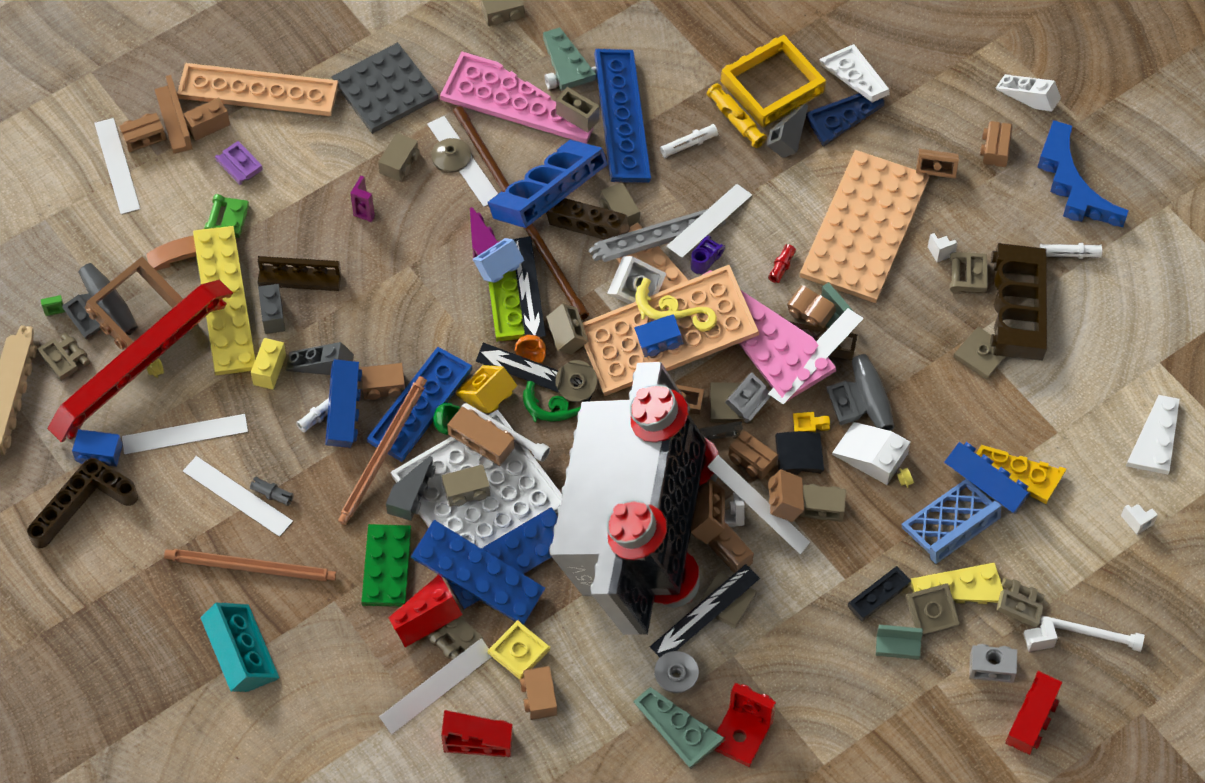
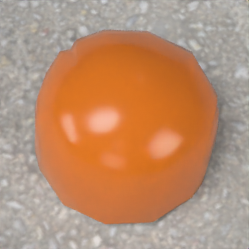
[514,335,546,364]

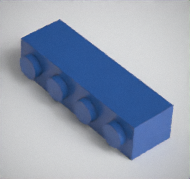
[325,359,362,448]
[944,441,1031,514]

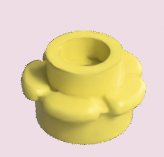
[147,358,164,378]
[897,467,914,488]

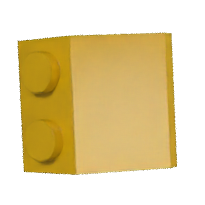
[455,365,517,413]

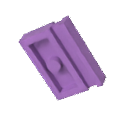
[215,141,263,185]

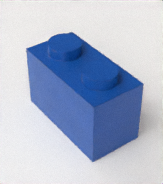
[634,314,684,357]
[72,429,123,467]

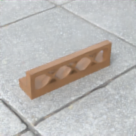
[154,75,193,154]

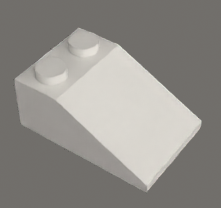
[832,422,911,485]

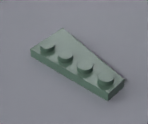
[543,27,596,91]
[633,687,725,769]

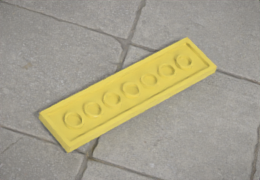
[193,226,255,376]

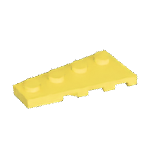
[911,562,1003,604]

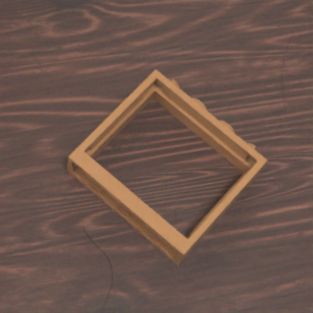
[85,257,183,350]

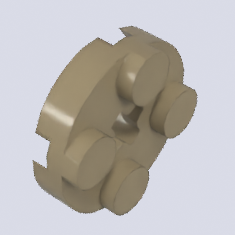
[556,360,598,402]

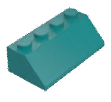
[200,603,279,692]

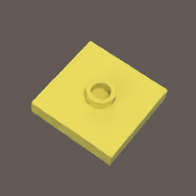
[488,620,550,680]

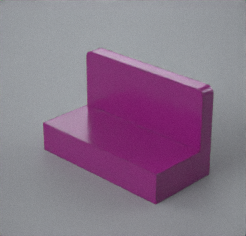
[350,176,375,222]

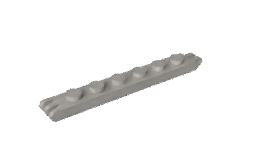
[589,209,726,262]

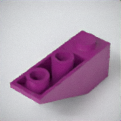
[470,207,500,258]

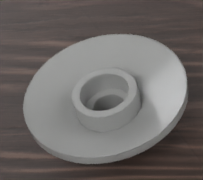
[654,651,699,693]

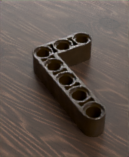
[27,458,138,548]

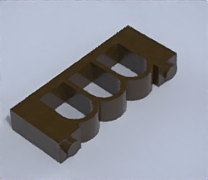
[990,243,1047,361]

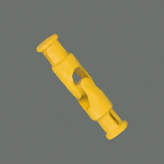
[706,83,767,148]

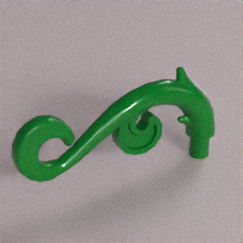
[523,381,581,422]

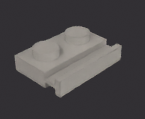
[725,372,771,423]

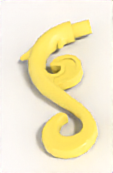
[635,278,717,332]

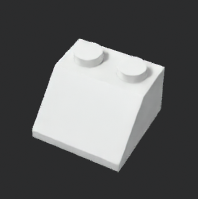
[607,256,666,304]

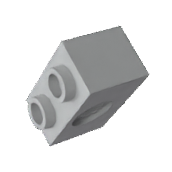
[969,644,1017,683]

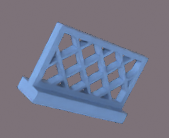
[902,479,1001,564]

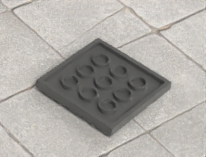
[331,42,439,133]

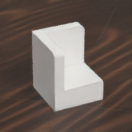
[928,233,957,262]
[1121,504,1157,535]
[1023,618,1058,652]

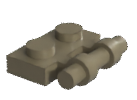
[37,333,90,381]
[996,578,1045,627]
[427,616,483,659]

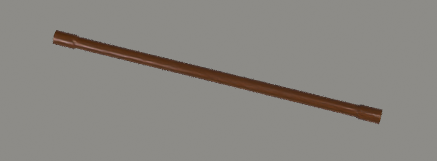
[453,106,589,321]

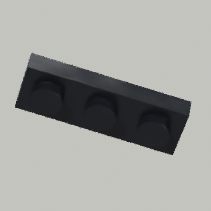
[847,566,911,622]

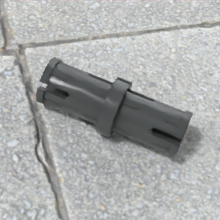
[250,477,294,506]

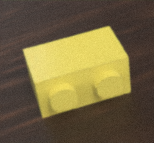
[251,338,286,390]

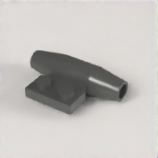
[62,263,138,340]
[826,354,895,431]

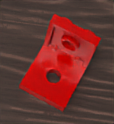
[714,683,776,768]

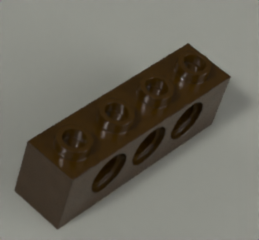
[546,198,630,240]

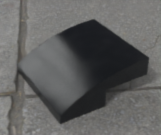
[775,431,824,475]

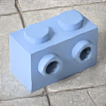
[473,238,524,282]

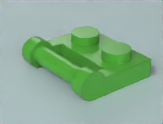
[204,194,249,238]

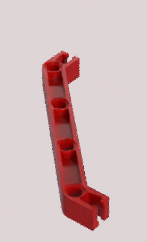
[47,280,233,442]

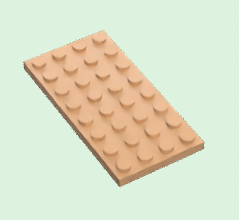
[800,150,930,303]
[582,265,759,396]

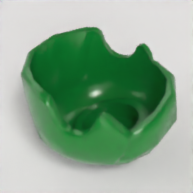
[433,403,461,435]

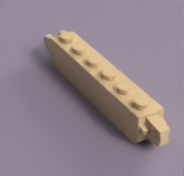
[0,325,37,455]

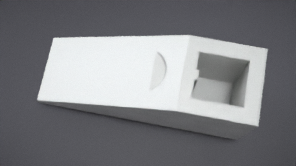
[996,75,1061,111]

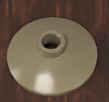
[431,138,471,172]

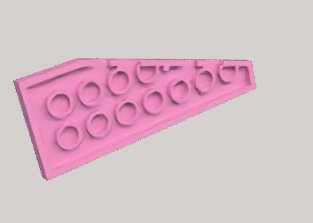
[440,52,594,144]
[701,270,836,402]

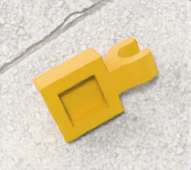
[793,412,830,432]

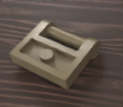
[950,252,987,293]

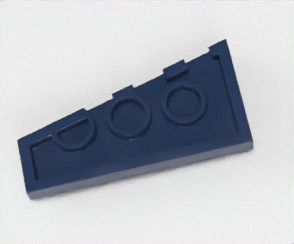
[806,93,885,146]

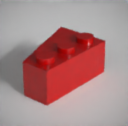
[388,575,463,648]
[1005,671,1063,755]
[441,710,513,757]

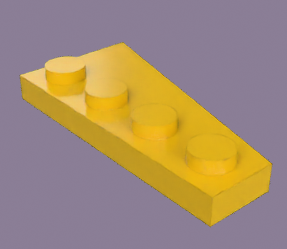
[976,445,1067,504]

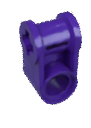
[690,235,725,274]

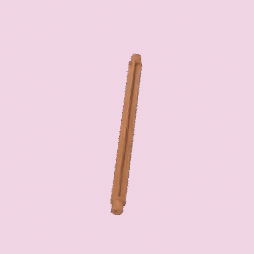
[338,376,427,525]
[164,549,336,582]

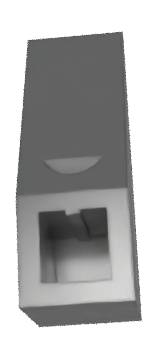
[767,104,808,158]
[286,342,354,375]
[386,456,436,521]

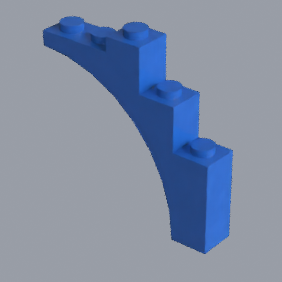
[1038,120,1129,228]

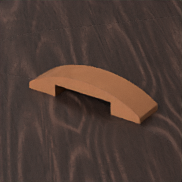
[146,236,196,271]

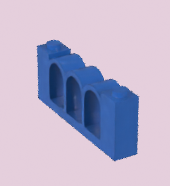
[487,140,608,228]

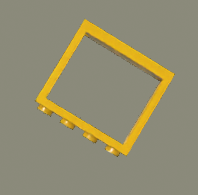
[721,35,826,128]

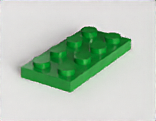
[361,524,412,607]

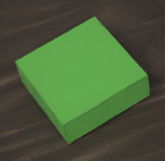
[40,295,65,316]

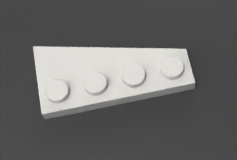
[819,44,890,102]
[1126,395,1180,475]

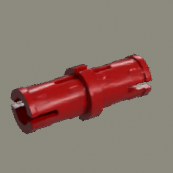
[768,244,796,283]

